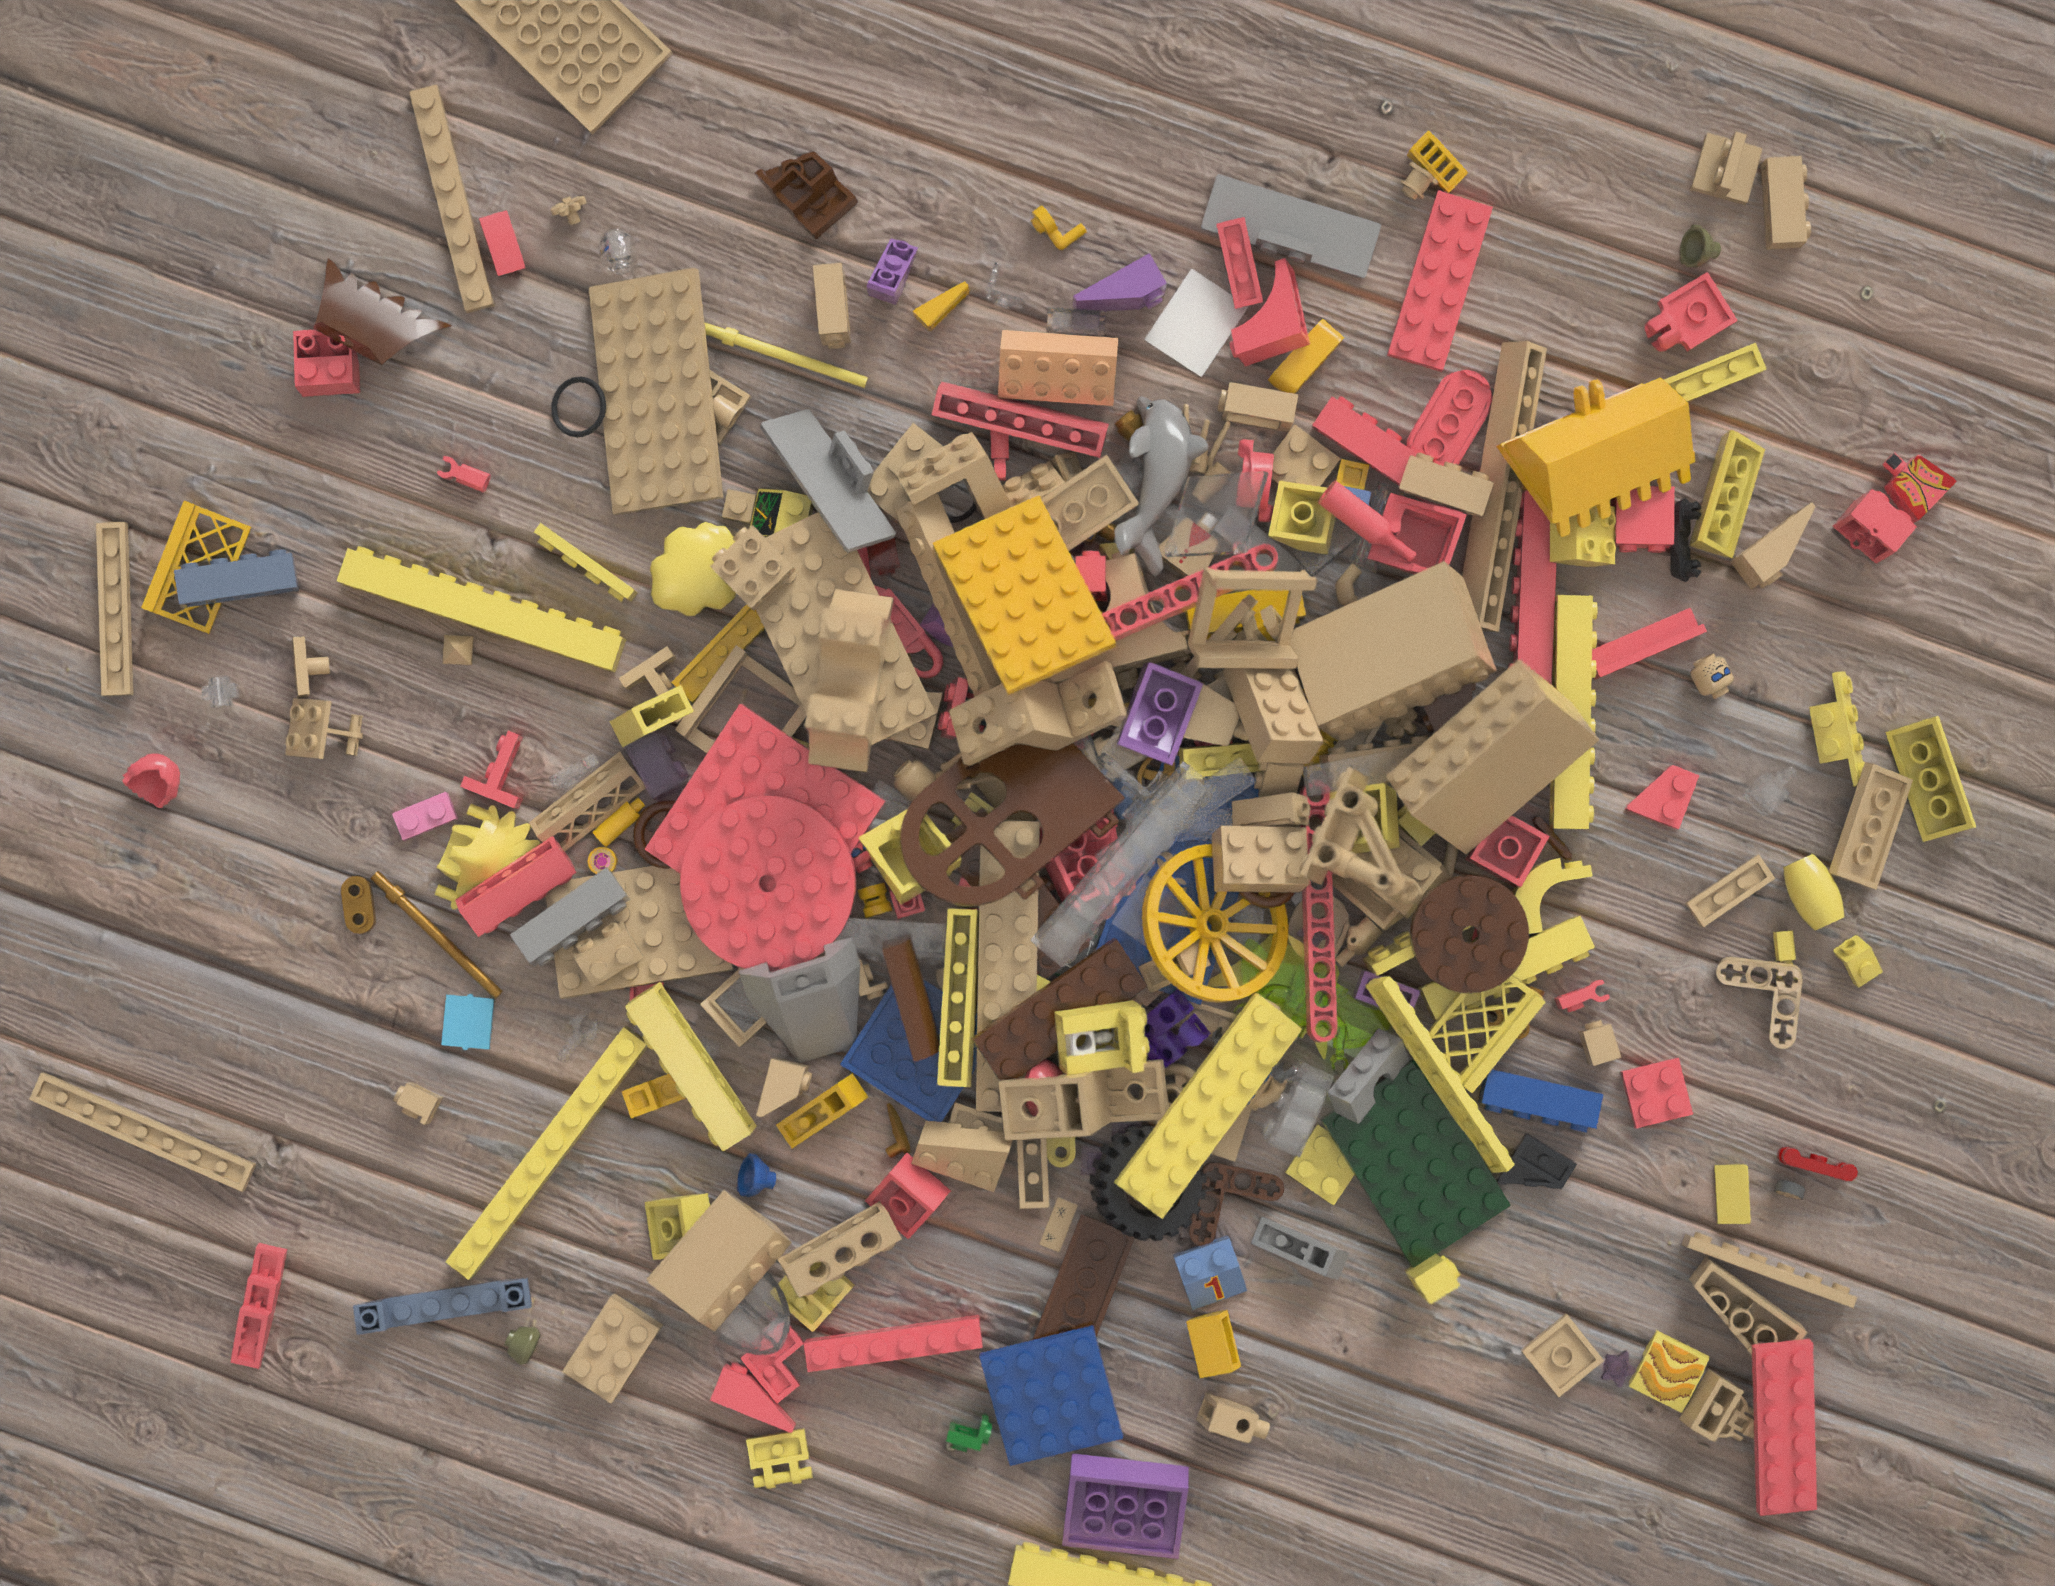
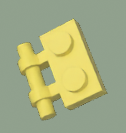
[746,1428,813,1489]

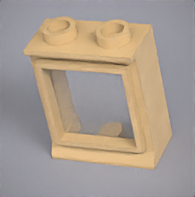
[700,967,767,1047]

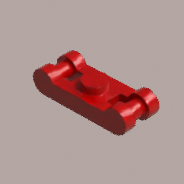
[1777,1147,1858,1181]

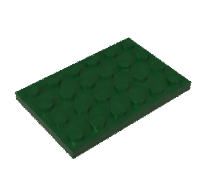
[1320,1059,1511,1268]

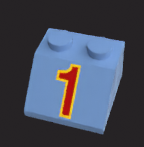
[1173,1235,1247,1310]

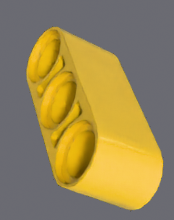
[1268,319,1344,394]

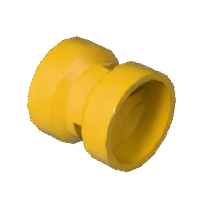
[857,882,893,918]

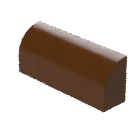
[882,934,940,1062]

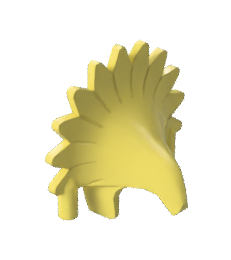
[435,804,541,909]

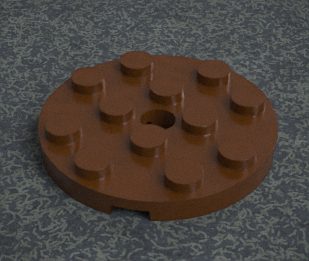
[1410,875,1529,993]

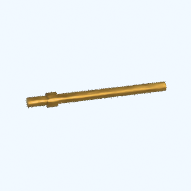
[370,871,503,1000]

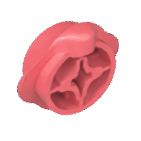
[1237,439,1274,523]

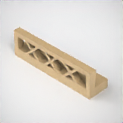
[529,751,648,852]

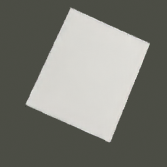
[1144,269,1249,377]

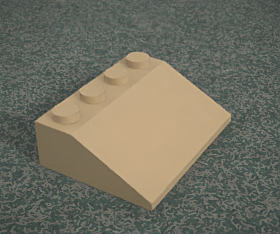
[646,1190,792,1331]

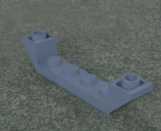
[353,1278,532,1335]

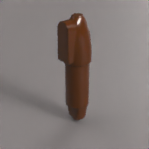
[1532,817,1572,860]

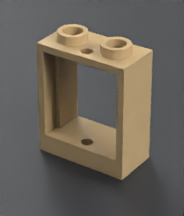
[813,263,851,349]
[1217,382,1298,433]

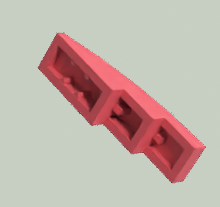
[231,1243,288,1369]

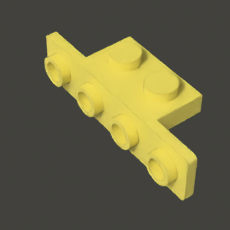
[1809,671,1865,787]

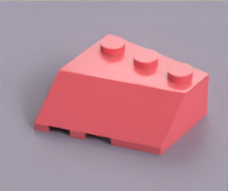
[1039,810,1125,908]

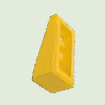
[1407,130,1469,193]
[913,281,970,331]

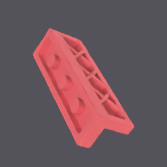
[1592,607,1707,680]

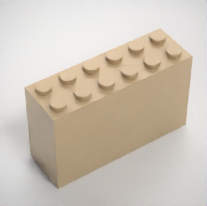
[1290,561,1496,740]
[1386,659,1599,854]

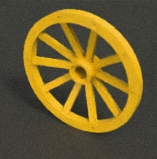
[1142,844,1288,1002]

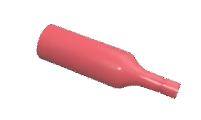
[1318,480,1416,563]

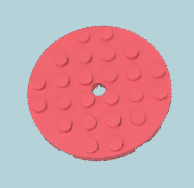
[680,795,856,972]

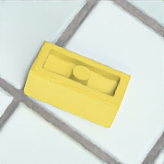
[1714,1164,1751,1224]

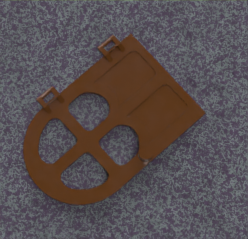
[900,743,1125,906]

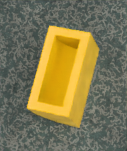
[1186,1309,1241,1378]

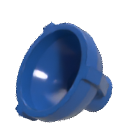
[737,1154,776,1197]

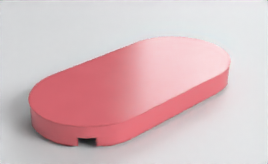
[1406,370,1493,465]

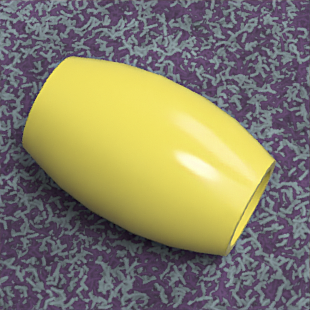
[1783,854,1845,931]

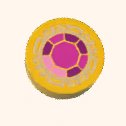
[587,847,618,874]

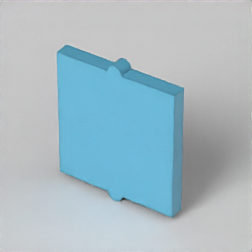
[441,994,495,1050]

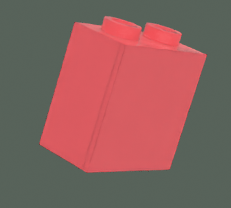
[1611,486,1675,553]

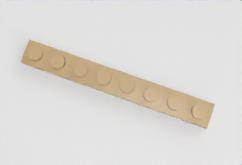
[409,84,495,313]
[29,1073,256,1192]

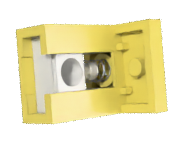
[1054,1000,1149,1075]

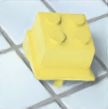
[859,810,962,905]

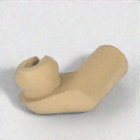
[1335,564,1362,606]

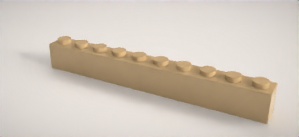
[1462,341,1547,632]

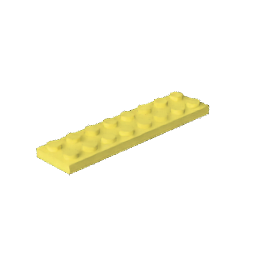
[1114,993,1302,1219]

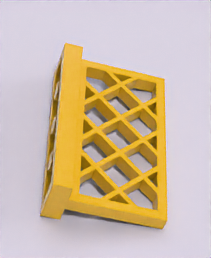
[141,500,252,634]

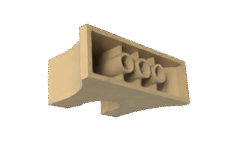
[1041,551,1193,684]
[805,589,894,773]

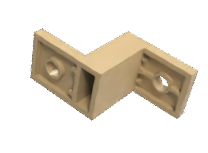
[895,432,1065,519]
[949,661,1127,765]
[999,1059,1169,1140]

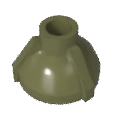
[1680,224,1721,268]

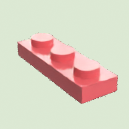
[1216,217,1263,309]

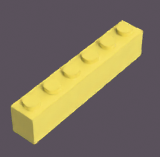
[937,909,979,1087]
[1418,916,1595,1021]
[625,982,757,1152]

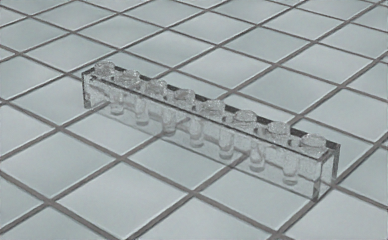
[1030,761,1216,968]

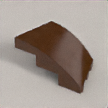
[755,151,858,240]

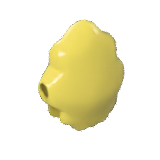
[650,522,736,616]

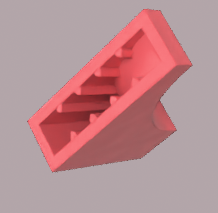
[1230,258,1310,367]

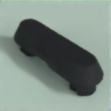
[1670,499,1701,582]

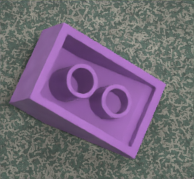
[1073,253,1167,312]
[1117,662,1204,766]

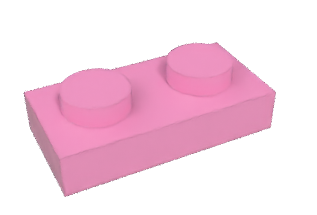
[392,792,458,841]

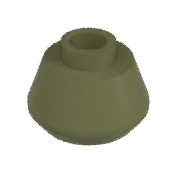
[504,1326,541,1365]

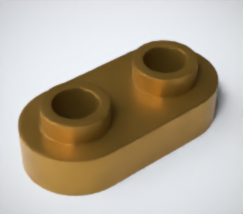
[341,876,376,934]

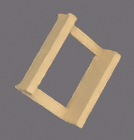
[1187,566,1317,669]
[675,645,807,754]

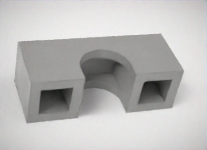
[1327,1028,1409,1124]

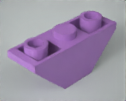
[867,239,918,305]

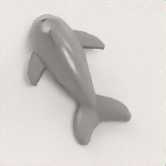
[1115,396,1208,577]

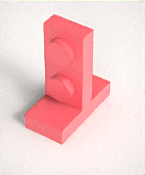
[460,731,523,810]

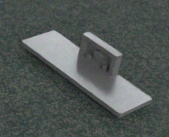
[1201,174,1381,279]
[760,409,896,552]

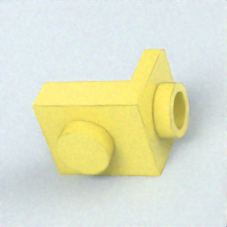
[1833,935,1883,988]

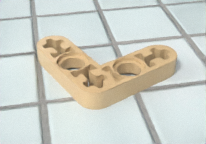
[1716,957,1803,1049]

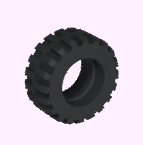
[1089,1125,1207,1241]

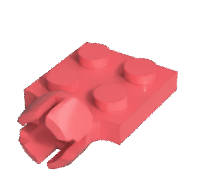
[1644,272,1738,352]

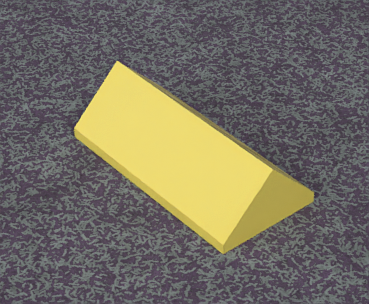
[1689,430,1765,559]
[1885,716,1976,842]

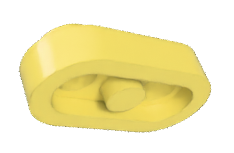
[1046,1137,1076,1167]

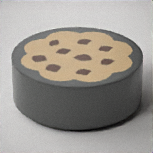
[1774,1180,1806,1200]

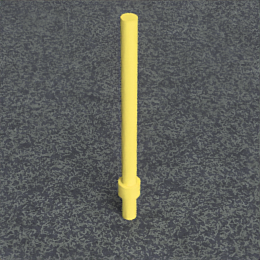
[705,323,868,388]

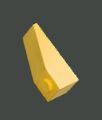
[776,1073,868,1149]

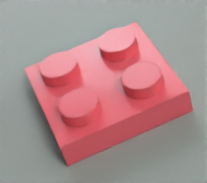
[1620,1057,1693,1128]

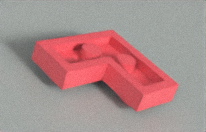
[740,1320,804,1404]

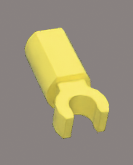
[1773,930,1798,980]

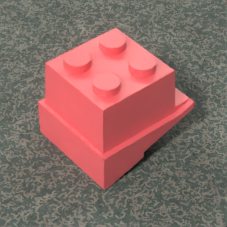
[1367,493,1467,575]

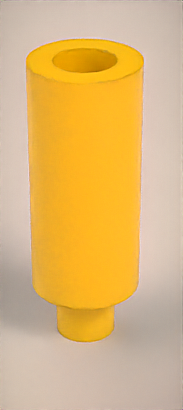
[592,797,646,847]

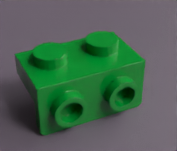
[946,1413,993,1452]

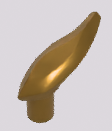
[885,1103,910,1158]

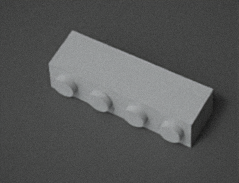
[510,867,630,967]

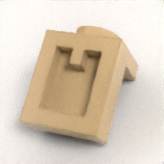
[859,960,889,1000]

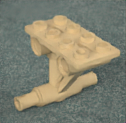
[1300,767,1423,904]

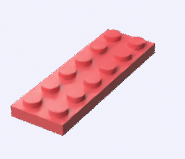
[1387,190,1493,372]
[1752,1339,1817,1516]

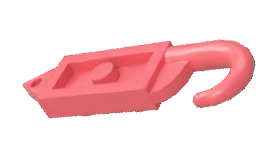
[874,585,943,679]

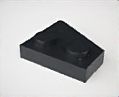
[1497,1133,1577,1189]

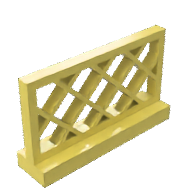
[1429,975,1546,1093]

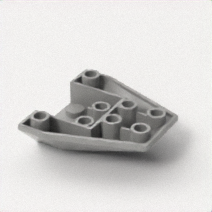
[739,937,860,1063]

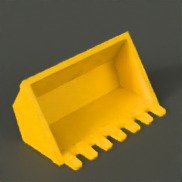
[1496,377,1695,537]

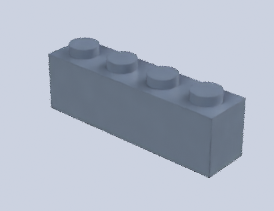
[174,549,299,608]

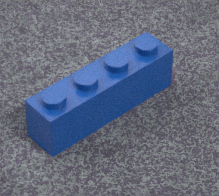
[1478,1070,1604,1132]

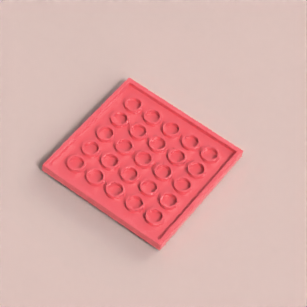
[644,704,886,892]

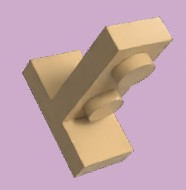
[619,646,684,725]

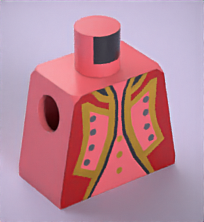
[1882,452,1957,523]

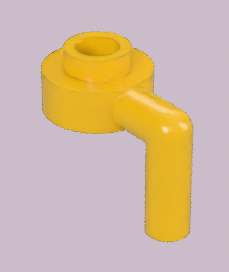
[1030,205,1087,250]

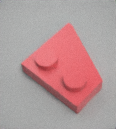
[1625,765,1699,830]

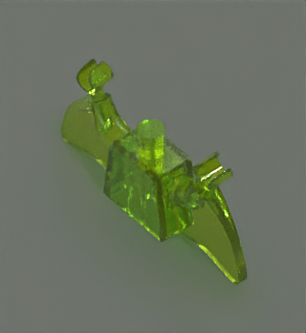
[1234,939,1392,1071]

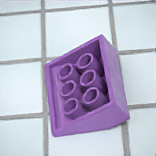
[1062,1453,1189,1559]

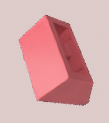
[293,330,360,397]

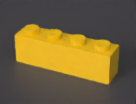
[1185,590,1306,640]

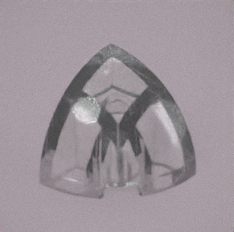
[713,1272,790,1355]

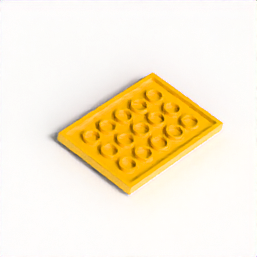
[933,495,1116,695]

